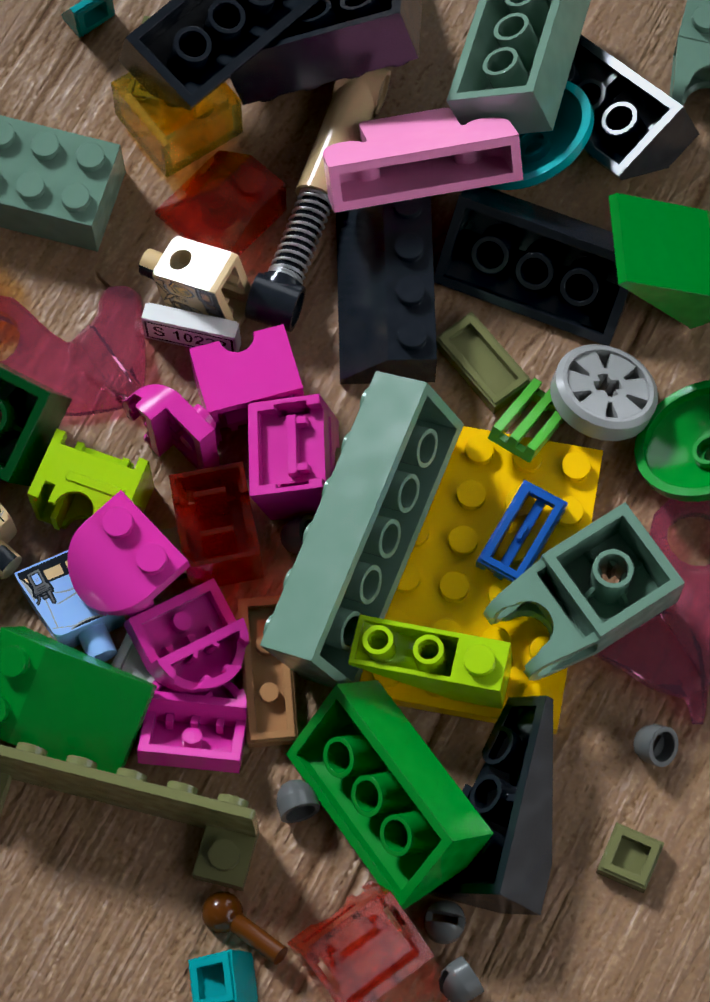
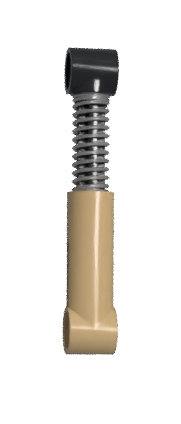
[245,68,391,332]

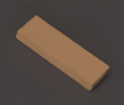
[237,595,298,748]

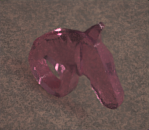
[0,285,147,416]
[594,499,710,725]

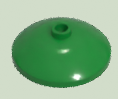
[634,380,710,502]

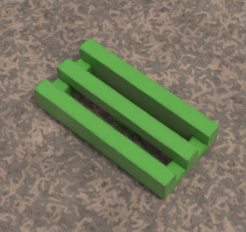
[488,378,564,463]

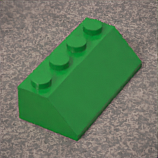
[286,680,494,911]

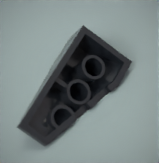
[567,35,699,180]
[428,696,553,915]

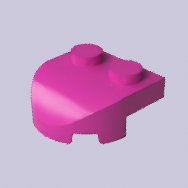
[122,384,220,478]
[67,490,190,617]
[123,578,249,693]
[137,680,247,774]

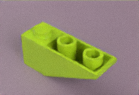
[348,614,513,709]

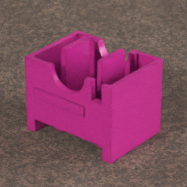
[189,324,304,441]
[248,394,340,520]

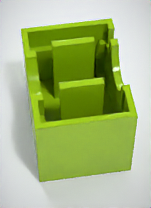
[27,428,155,530]

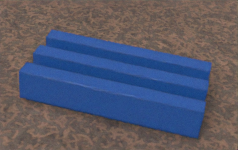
[476,480,568,583]

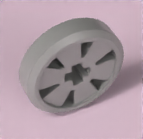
[550,344,658,441]

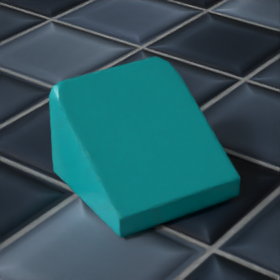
[61,0,115,38]
[188,949,258,1002]

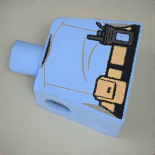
[14,550,126,662]

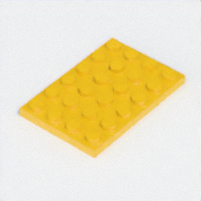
[360,426,603,734]

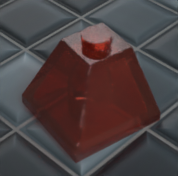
[155,150,287,256]

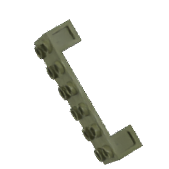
[0,742,259,891]

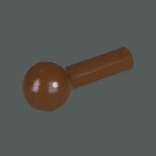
[202,891,288,965]

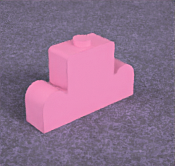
[322,108,523,213]

